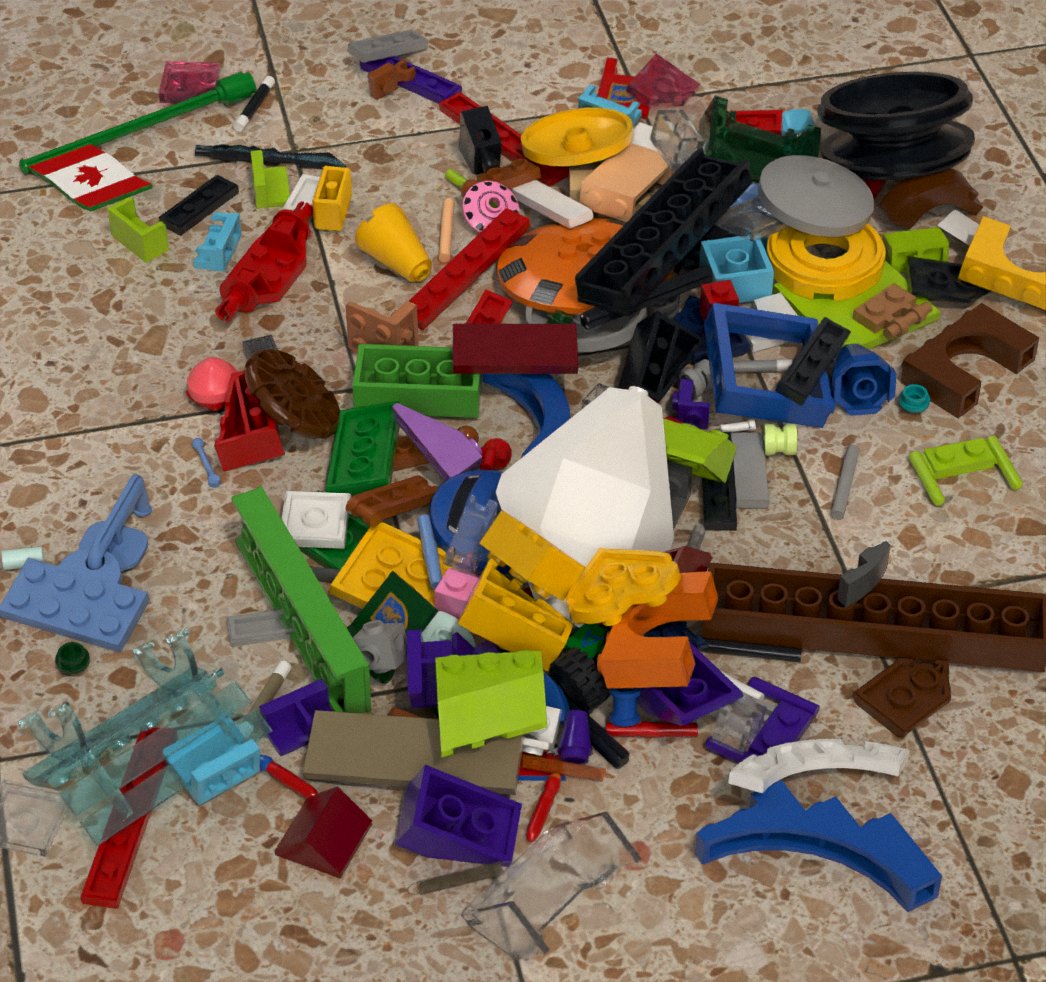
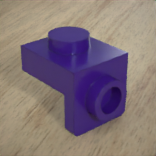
[672,379,710,429]

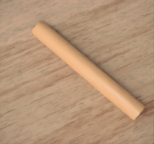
[438,198,454,262]

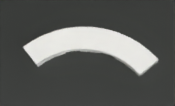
[728,739,910,793]

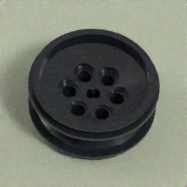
[817,72,975,180]

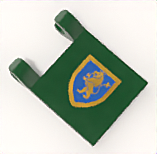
[346,571,439,684]

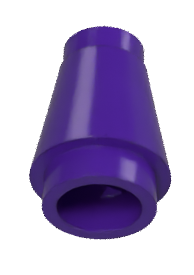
[557,710,593,765]

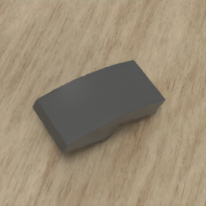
[837,541,891,608]

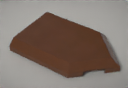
[852,658,951,737]

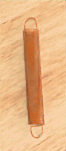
[521,755,615,782]

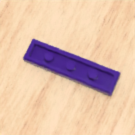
[360,56,462,104]

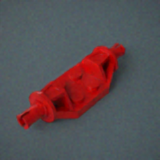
[215,201,313,322]

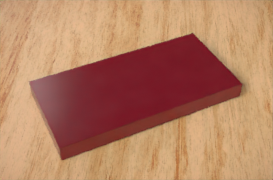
[453,324,579,374]

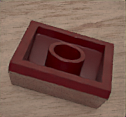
[275,786,372,879]

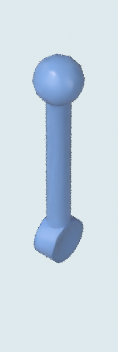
[192,438,221,488]

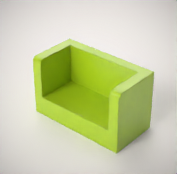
[107,197,169,263]

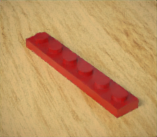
[409,208,530,331]

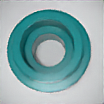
[899,384,930,413]

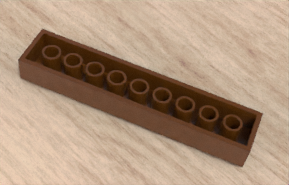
[702,562,1046,672]

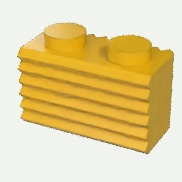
[312,166,353,231]

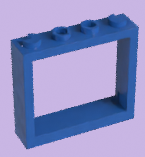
[704,303,835,428]

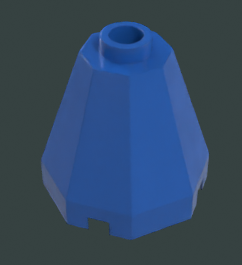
[831,344,897,416]

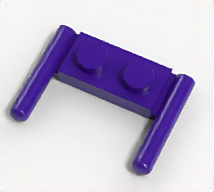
[705,677,820,764]

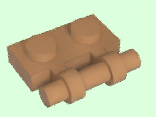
[853,283,932,340]

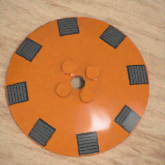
[497,218,674,314]

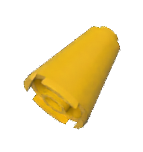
[354,203,432,282]

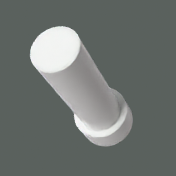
[720,419,756,433]

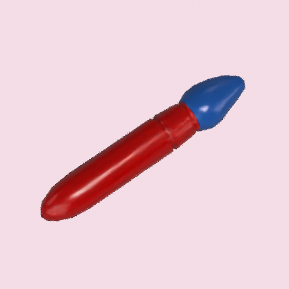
[260,754,318,799]

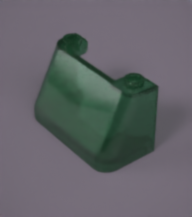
[698,95,821,183]

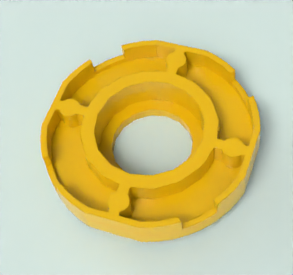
[766,222,886,301]

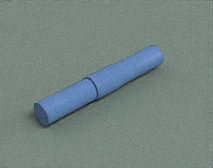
[417,514,442,590]

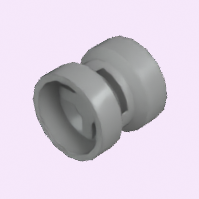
[677,359,713,400]

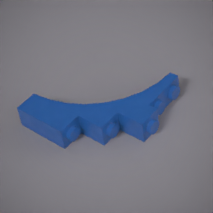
[695,780,942,912]

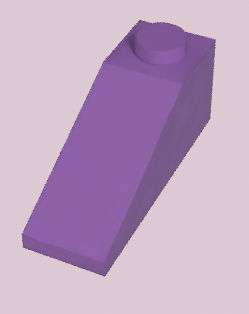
[392,403,483,481]

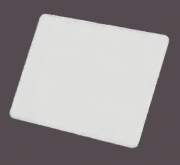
[938,209,979,246]

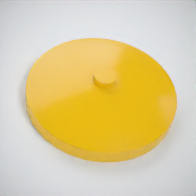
[521,107,634,166]

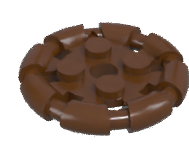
[244,349,340,439]

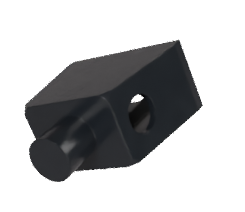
[459,106,502,175]

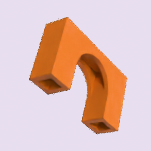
[597,572,719,689]

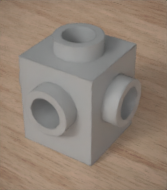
[353,620,407,673]

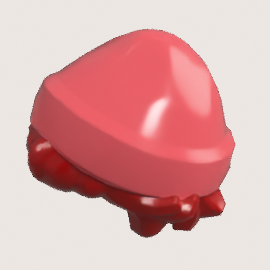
[186,357,238,411]

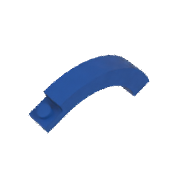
[482,374,570,458]

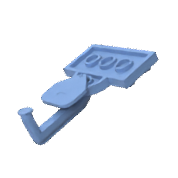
[0,474,152,653]

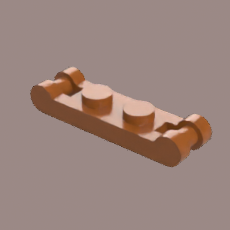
[345,475,439,528]

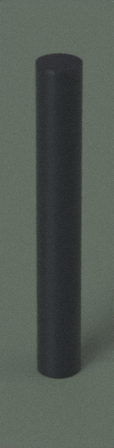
[699,638,802,662]

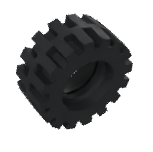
[549,647,610,713]

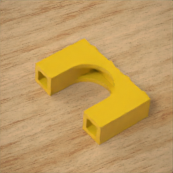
[958,216,1046,310]

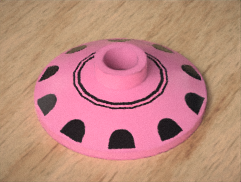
[462,181,519,233]

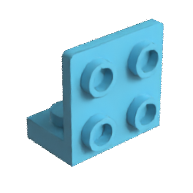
[162,720,260,805]

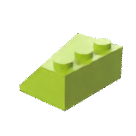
[663,418,737,483]
[435,650,547,758]

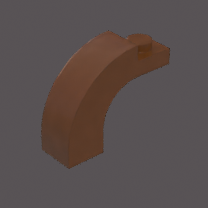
[879,168,983,230]

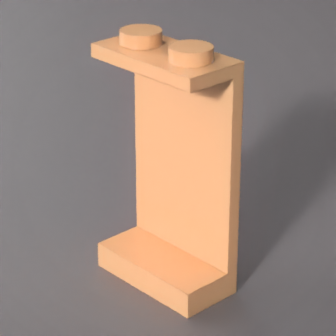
[579,143,677,222]

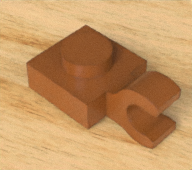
[368,60,416,100]

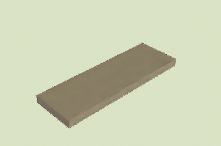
[303,710,525,795]

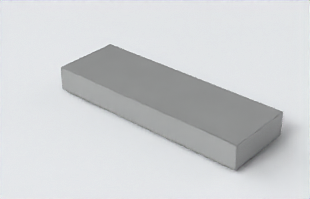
[347,29,428,63]
[731,433,769,508]

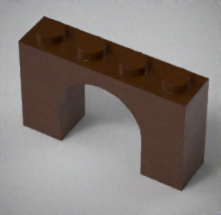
[901,303,1040,419]

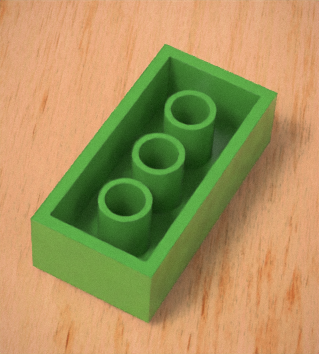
[353,344,483,418]

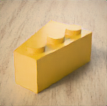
[479,510,586,601]
[457,558,574,672]

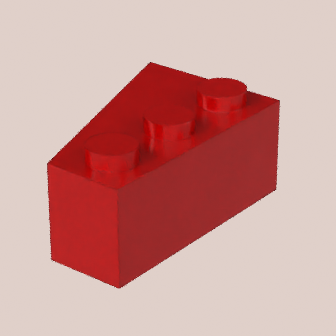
[214,370,285,472]

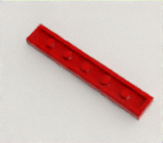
[439,92,569,187]
[81,726,177,909]

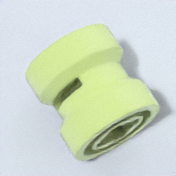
[763,424,797,455]

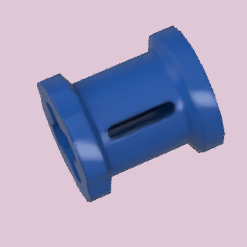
[609,688,641,727]

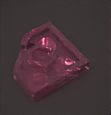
[625,53,700,106]
[158,61,221,104]

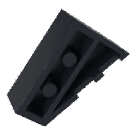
[618,311,706,403]

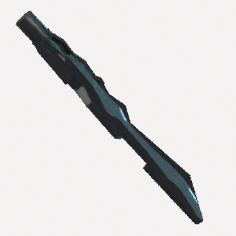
[195,144,346,169]

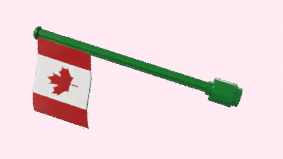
[19,72,256,211]

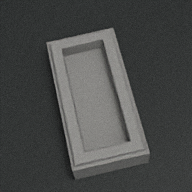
[227,609,295,647]

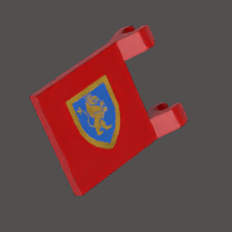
[598,57,660,119]

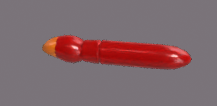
[526,773,561,842]

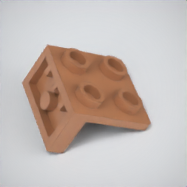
[345,301,419,354]

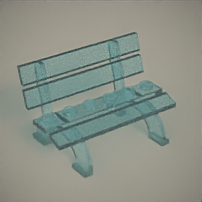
[17,628,272,845]

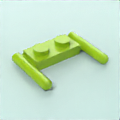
[909,436,1023,506]

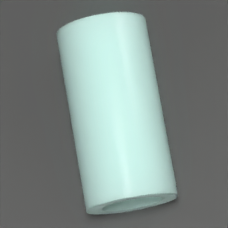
[2,546,44,570]

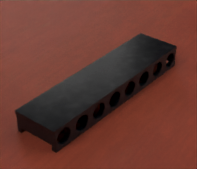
[575,148,752,316]

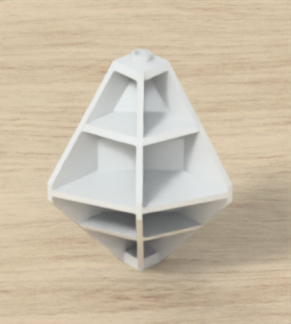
[495,386,674,630]

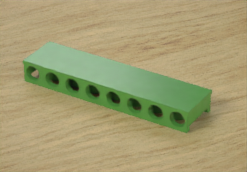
[231,486,371,714]

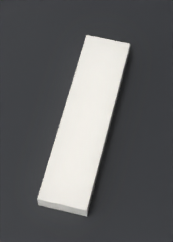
[509,180,593,229]

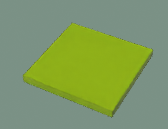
[772,260,941,349]

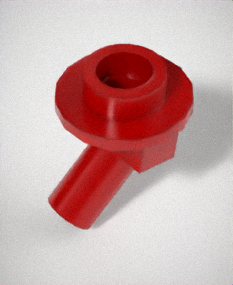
[480,438,512,470]

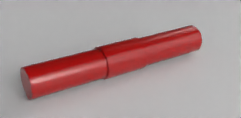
[606,722,698,737]

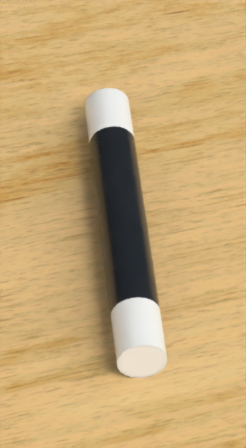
[233,76,275,132]

